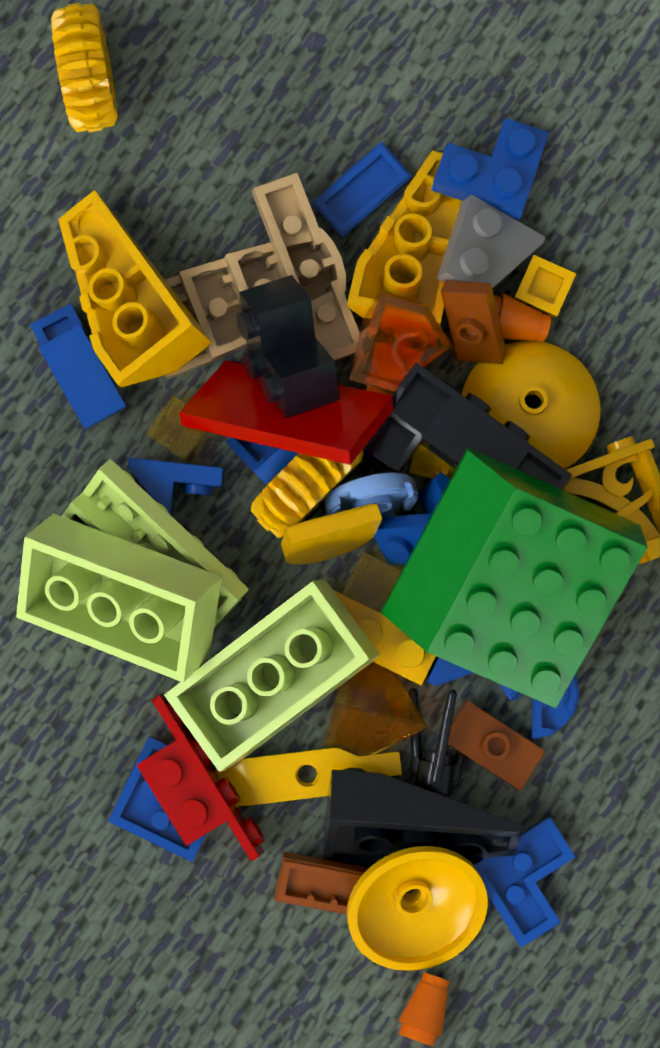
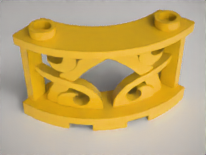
[564,436,660,565]

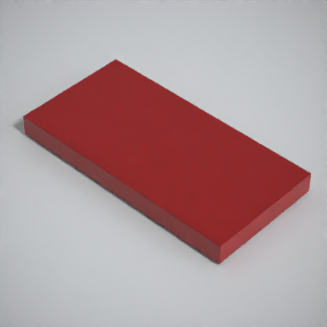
[179,360,394,465]

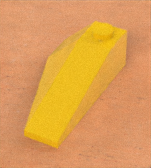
[347,151,462,348]
[58,190,212,388]

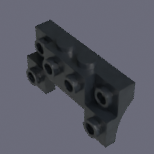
[363,363,572,490]

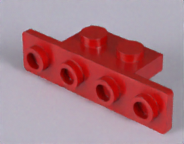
[136,693,265,861]

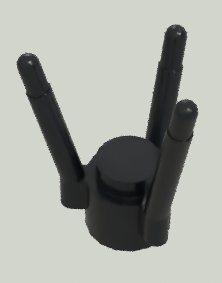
[408,688,466,794]

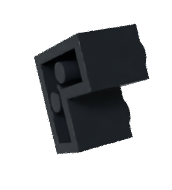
[236,275,340,418]

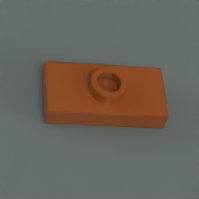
[441,280,507,364]
[448,700,545,791]
[274,851,369,914]

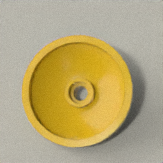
[462,341,601,470]
[347,846,488,971]

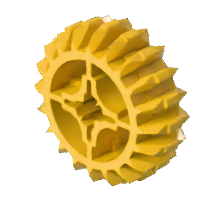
[51,3,118,133]
[250,450,364,538]

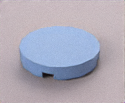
[323,472,418,517]

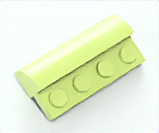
[62,459,249,629]

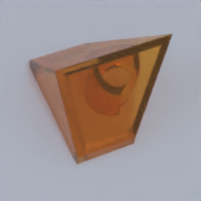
[349,290,452,393]
[324,662,427,756]

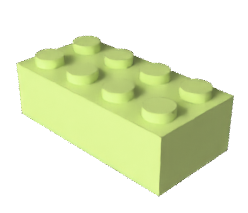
[16,513,222,683]
[164,579,381,772]

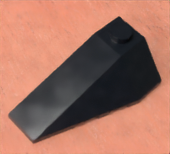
[322,768,522,868]

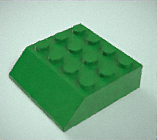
[381,447,648,708]

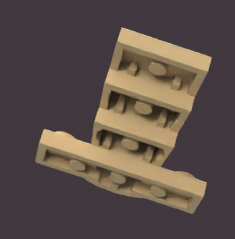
[165,173,366,380]

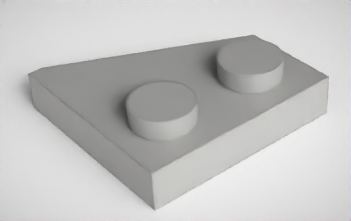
[437,194,546,288]

